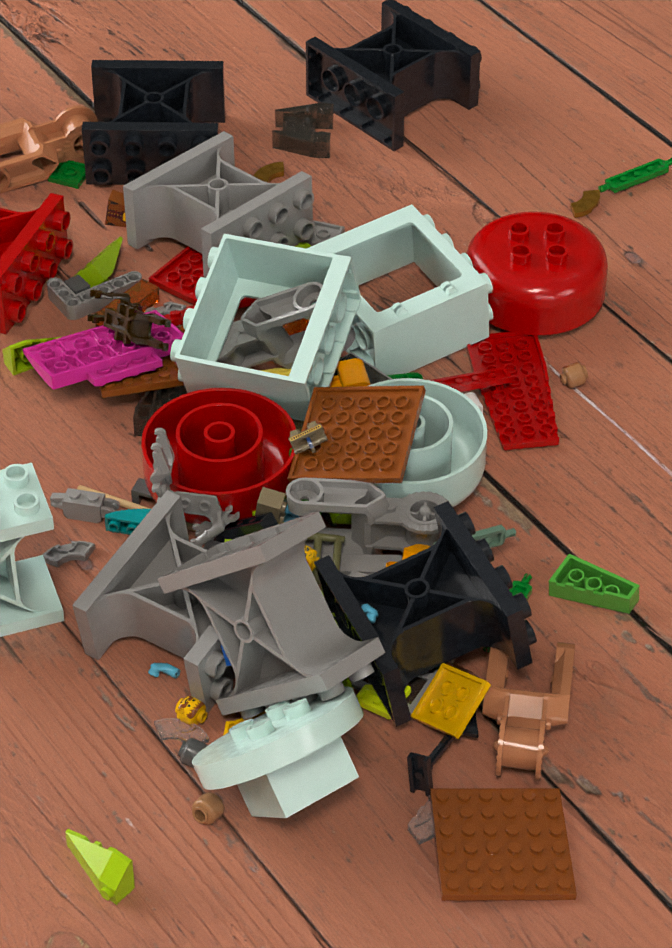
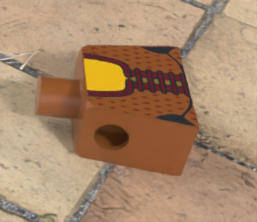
[105,190,126,227]

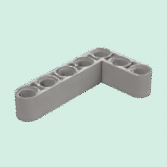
[47,271,143,320]

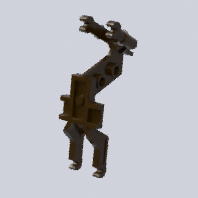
[87,290,171,351]

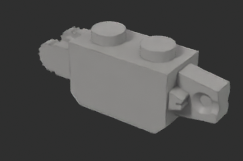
[50,488,120,523]

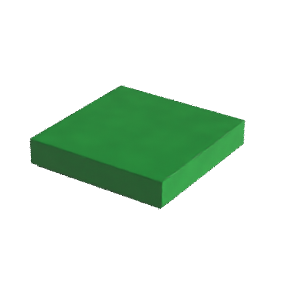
[48,160,86,189]

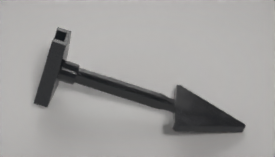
[407,713,479,797]

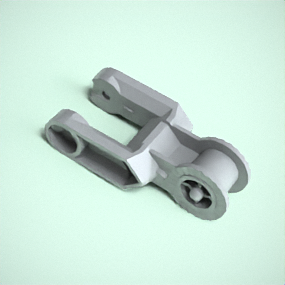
[217,281,355,369]
[286,477,452,558]

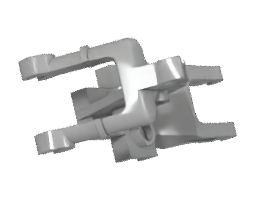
[150,428,240,547]

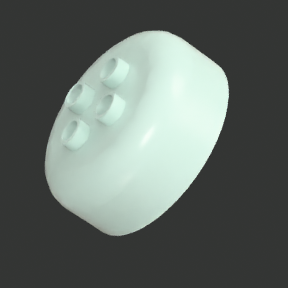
[369,378,487,507]

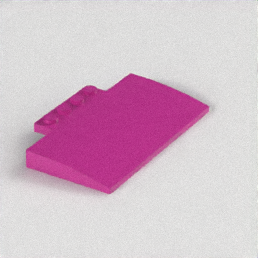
[23,310,184,390]

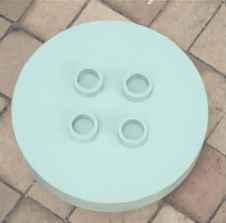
[192,687,364,818]

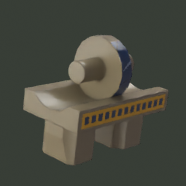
[288,421,328,454]

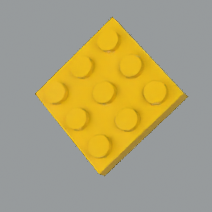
[411,663,491,739]

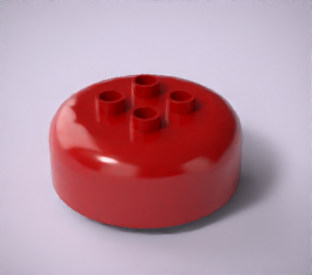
[466,211,608,335]
[141,388,296,525]

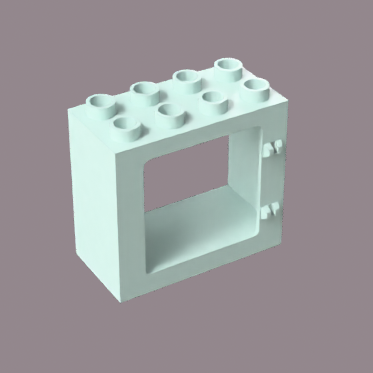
[306,204,493,375]
[170,234,361,421]

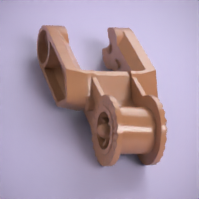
[0,105,98,194]
[482,642,575,781]

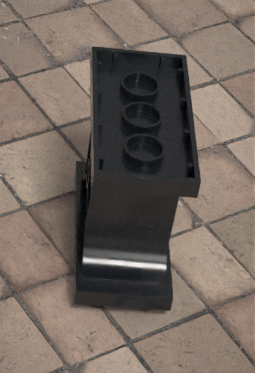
[306,0,482,151]
[82,60,226,185]
[314,501,537,727]

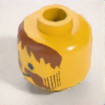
[175,696,208,727]

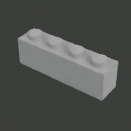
[322,554,402,576]

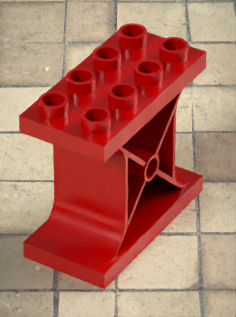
[0,193,73,335]

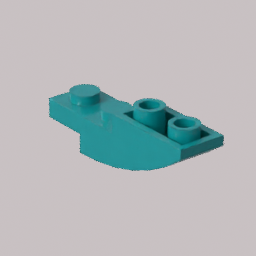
[105,509,151,535]

